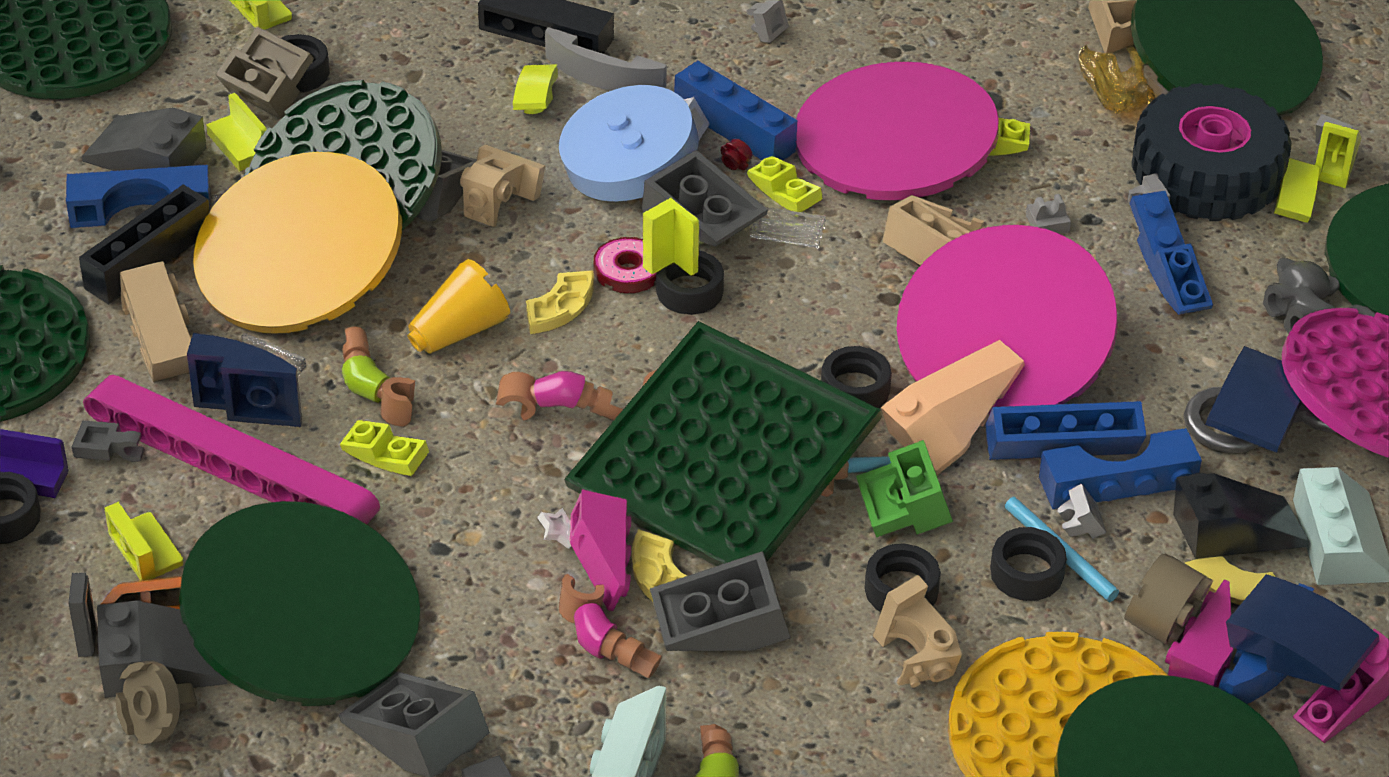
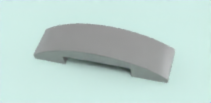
[545,27,667,91]

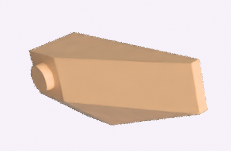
[881,340,1025,475]

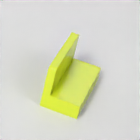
[229,0,292,30]
[206,93,267,172]
[643,198,699,276]
[104,502,184,580]

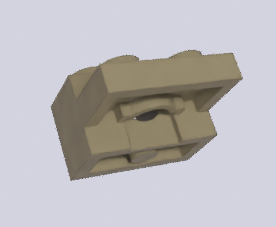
[216,26,314,119]

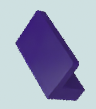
[0,429,69,498]

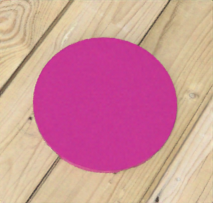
[796,62,999,200]
[896,225,1118,422]
[1281,308,1389,458]

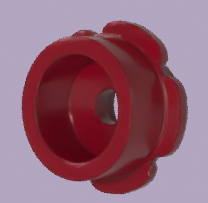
[720,139,753,170]

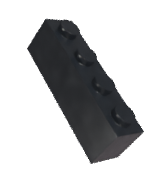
[478,0,614,54]
[79,184,210,304]

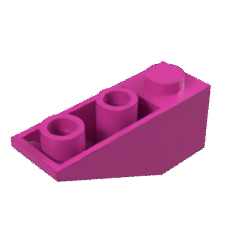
[570,489,631,611]
[1165,579,1233,688]
[1293,628,1389,743]

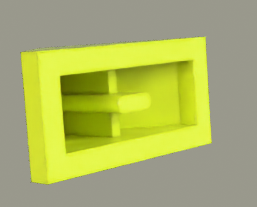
[1315,122,1362,188]

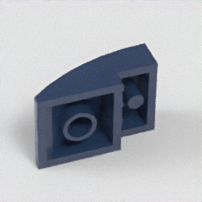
[187,333,302,427]
[1205,346,1302,453]
[1226,574,1379,690]

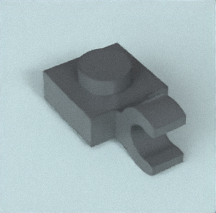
[71,420,145,462]

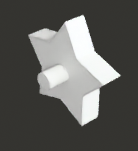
[537,508,571,549]

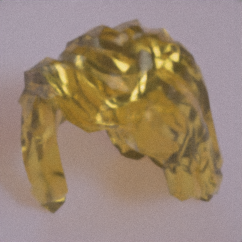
[1078,45,1155,114]

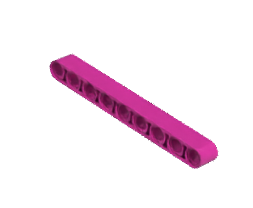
[83,375,380,524]

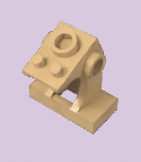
[460,145,546,227]
[873,575,962,688]

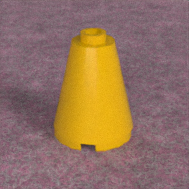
[407,259,510,354]

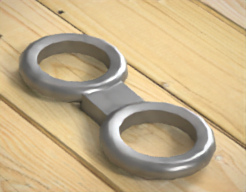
[1184,387,1335,453]

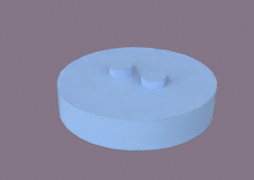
[559,85,699,202]

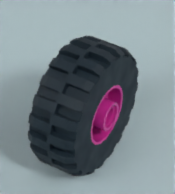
[1132,83,1292,221]

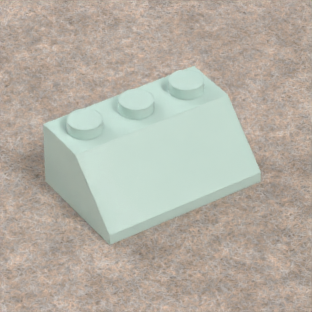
[1293,467,1389,585]
[590,686,666,777]

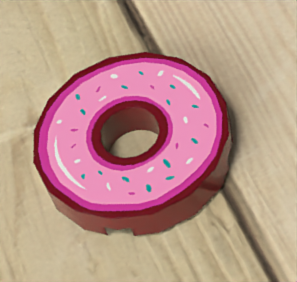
[593,237,656,293]

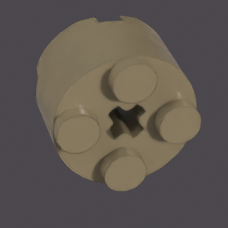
[1124,553,1213,647]

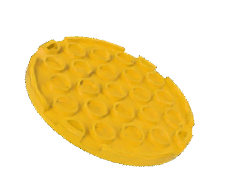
[193,152,402,334]
[948,632,1168,777]

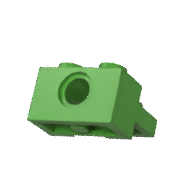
[856,440,953,538]

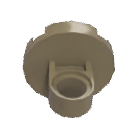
[115,660,198,745]

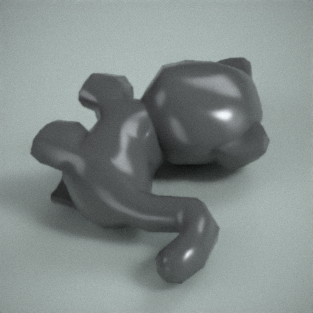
[1263,257,1376,334]

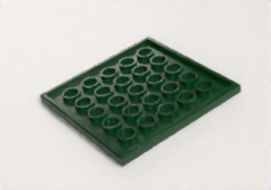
[564,321,882,566]

